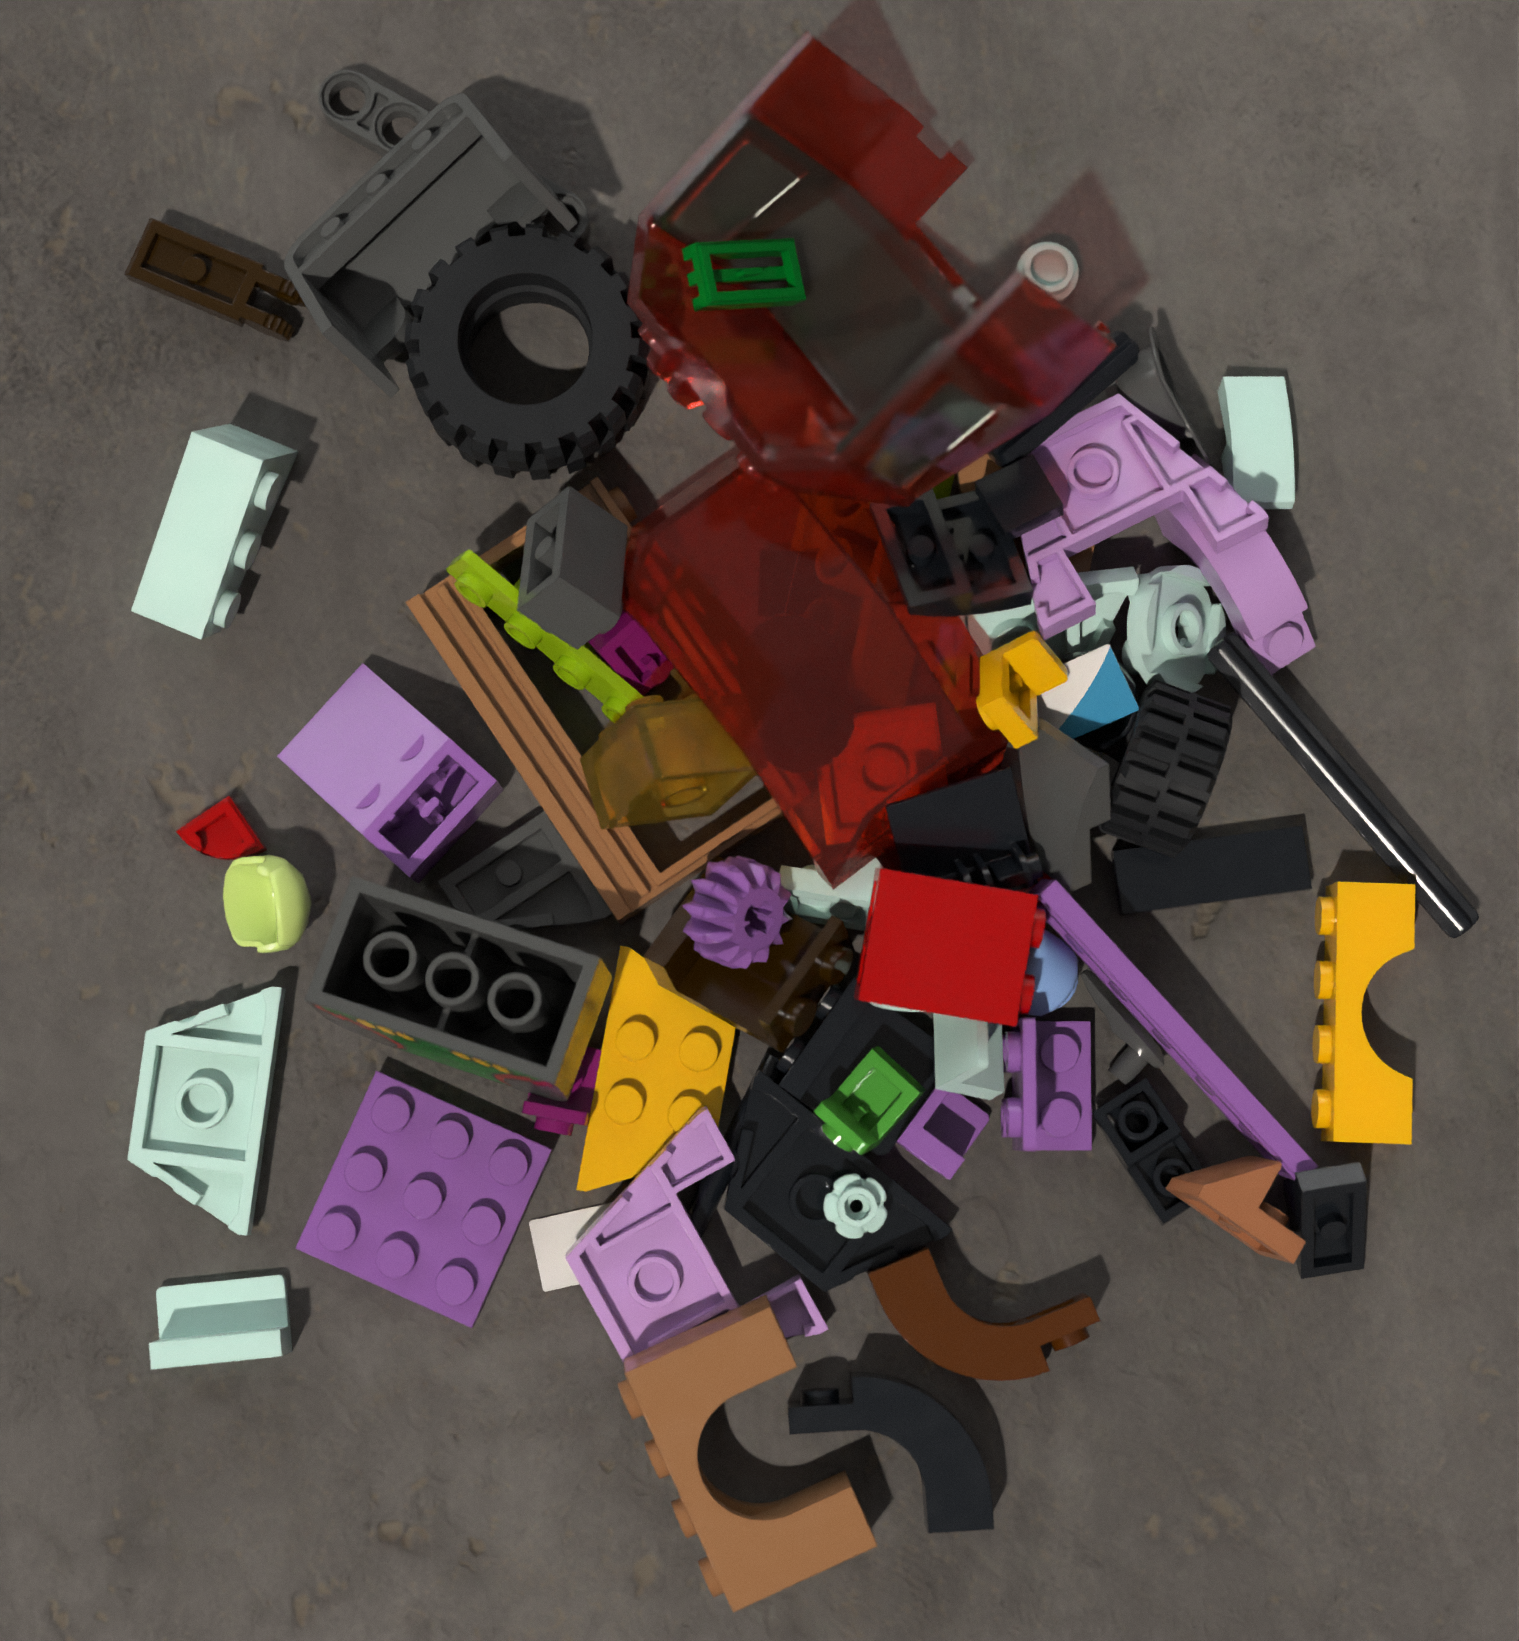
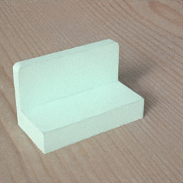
[933,1013,1004,1100]
[149,1275,292,1370]

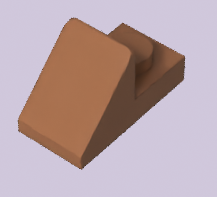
[1166,1156,1306,1264]

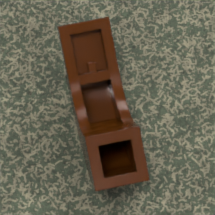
[866,1246,1100,1381]

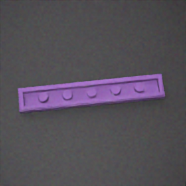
[1028,879,1318,1181]

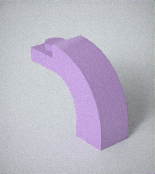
[1155,454,1316,674]

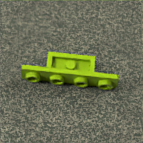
[446,549,664,732]

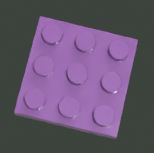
[295,1071,553,1328]

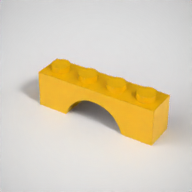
[1311,882,1415,1144]

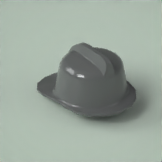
[1105,327,1214,466]

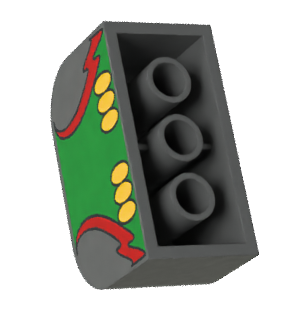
[304,876,612,1101]

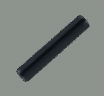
[986,331,1140,468]

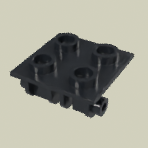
[885,766,1043,891]

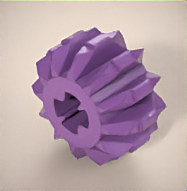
[681,856,792,969]

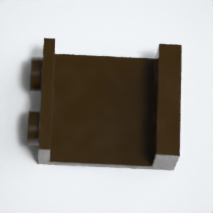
[643,855,855,1053]

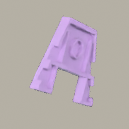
[1020,393,1269,640]
[565,1106,828,1362]

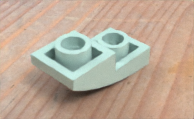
[1217,376,1295,509]

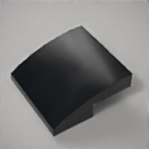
[869,486,1033,617]

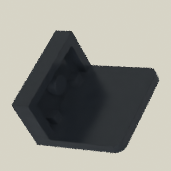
[776,978,935,1155]

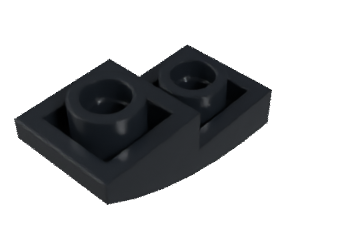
[1092,1078,1203,1226]

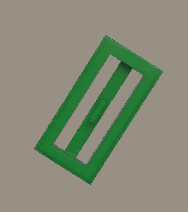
[682,238,806,312]

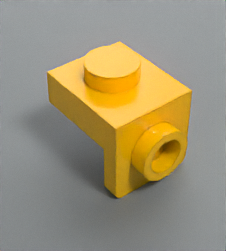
[976,631,1068,749]

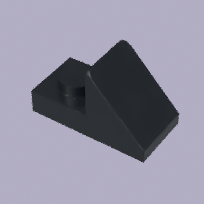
[1283,1162,1367,1279]

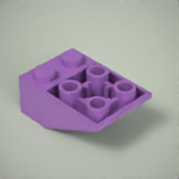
[277,663,504,884]

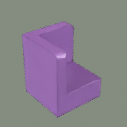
[896,1087,989,1180]

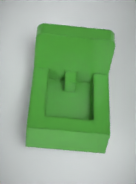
[814,1046,926,1155]

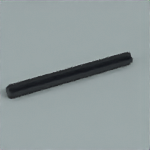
[1207,633,1479,939]

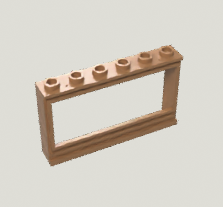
[405,476,814,925]

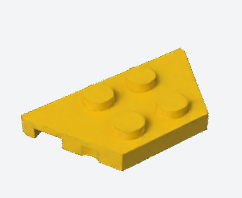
[576,946,736,1192]

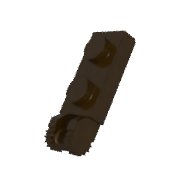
[124,218,305,342]

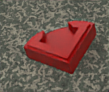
[176,796,267,861]

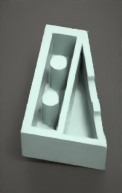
[131,424,299,640]

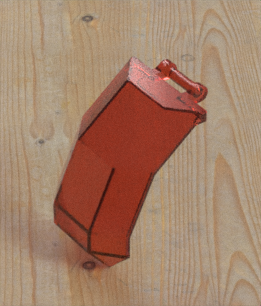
[621,453,1008,890]

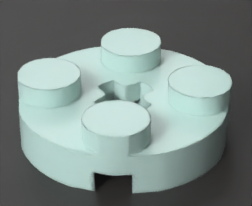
[1122,565,1226,693]

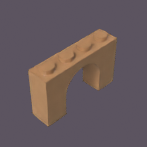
[617,1295,878,1613]

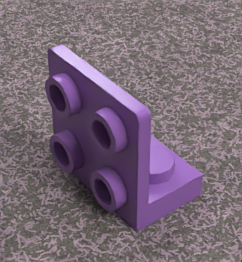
[1000,1018,1092,1151]

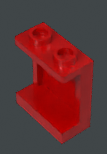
[854,868,1046,1027]

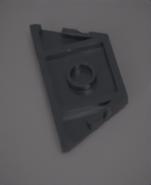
[723,1070,952,1292]

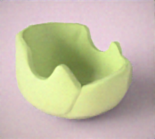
[223,855,311,953]

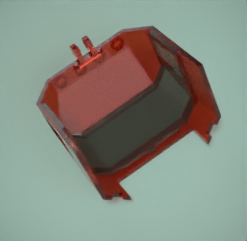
[627,30,1117,507]

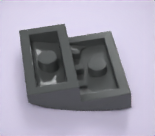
[1001,715,1111,892]

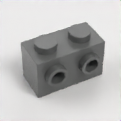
[517,486,628,650]

